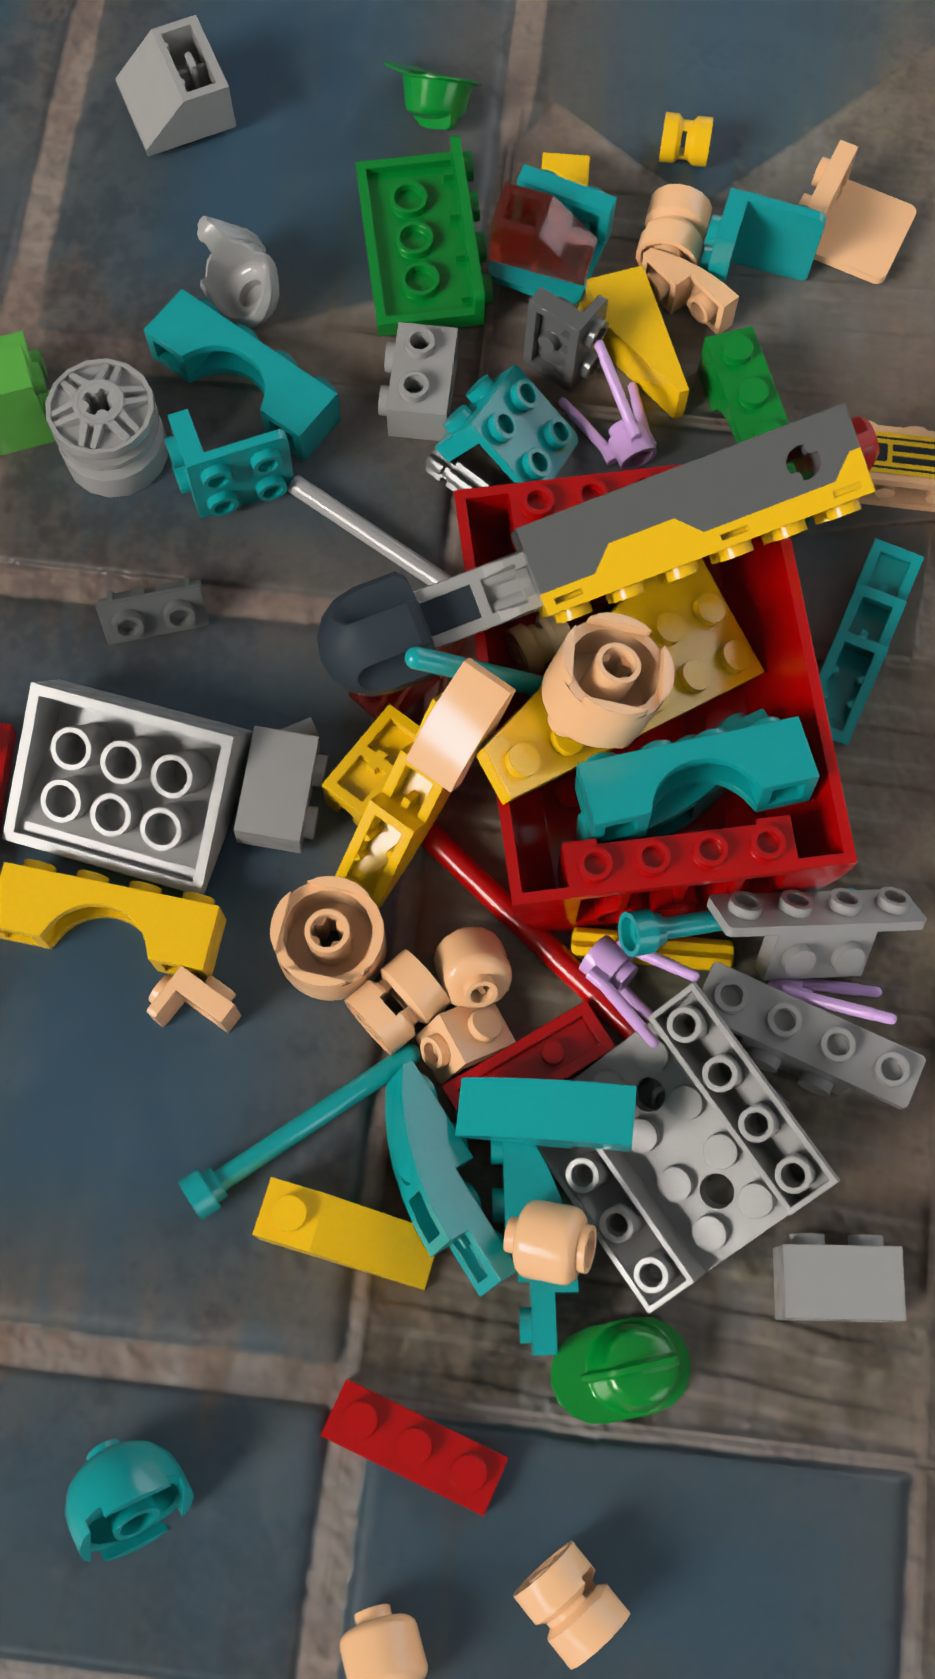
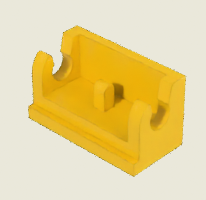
[322,704,420,826]

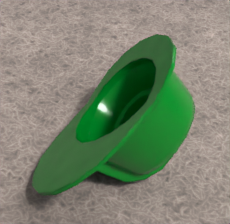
[383,60,482,131]
[551,1317,691,1424]

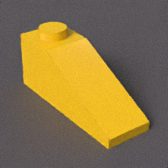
[578,265,689,419]
[252,1177,435,1290]

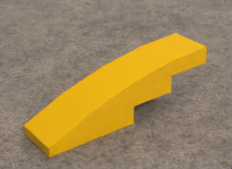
[335,692,451,908]

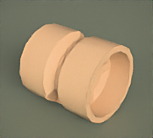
[636,184,712,266]
[344,949,451,1055]
[513,1540,630,1670]

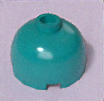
[65,1439,194,1562]

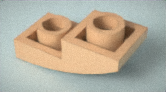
[642,248,739,334]
[406,657,516,792]

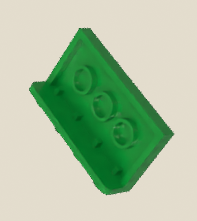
[355,135,493,337]

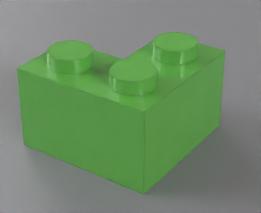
[0,331,55,456]

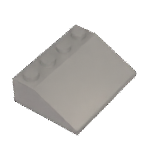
[2,679,253,894]

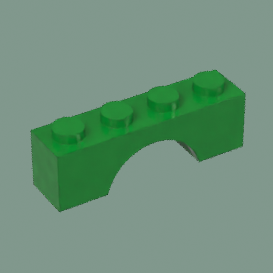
[697,326,811,525]

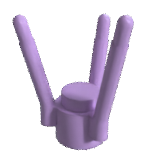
[558,339,657,471]
[579,935,700,1048]
[767,978,897,1024]

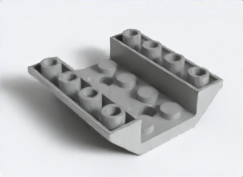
[536,982,840,1314]

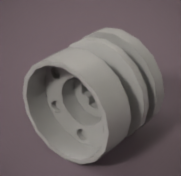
[45,358,168,498]

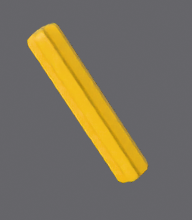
[570,927,734,971]

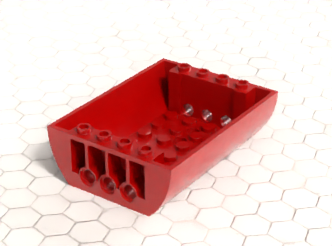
[453,464,858,933]

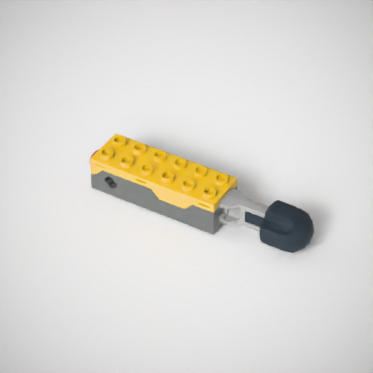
[317,402,879,697]

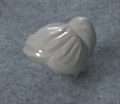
[197,216,279,328]

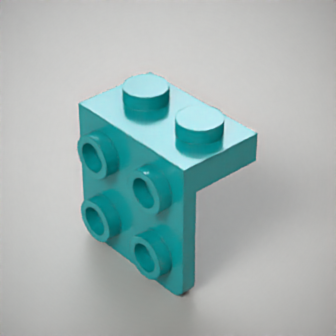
[488,164,617,308]
[699,188,827,283]
[435,364,578,483]
[164,409,294,519]

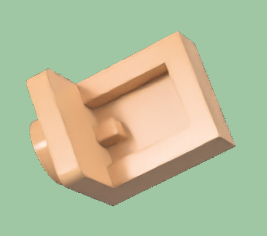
[147,966,241,1033]
[416,1003,516,1084]

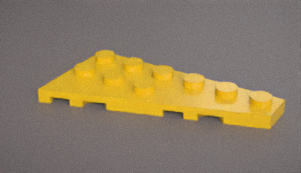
[476,558,765,805]

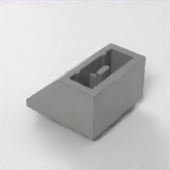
[115,15,236,157]

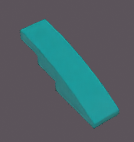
[819,538,924,746]

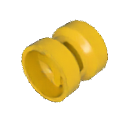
[659,111,713,168]

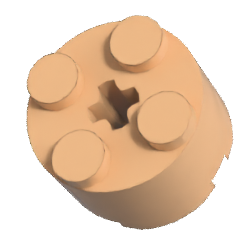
[542,612,674,749]
[270,876,387,1001]

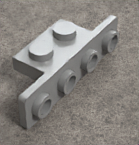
[707,887,927,981]
[701,962,926,1109]

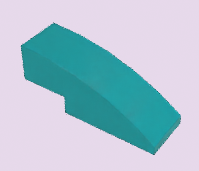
[455,1077,637,1152]

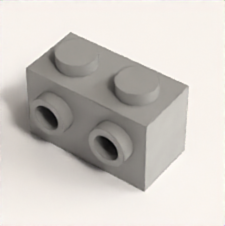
[378,322,458,441]
[234,726,328,854]
[773,1233,906,1323]

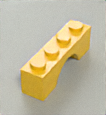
[0,859,227,981]

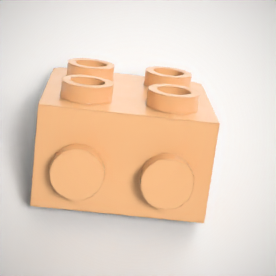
[798,140,916,284]

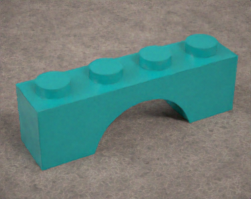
[144,289,341,462]
[575,716,819,844]

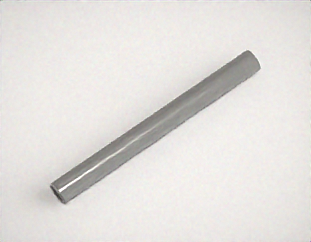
[288,475,452,586]

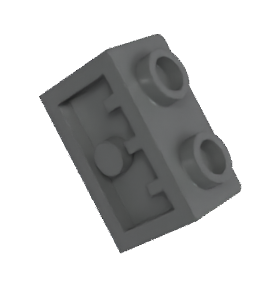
[523,287,609,392]

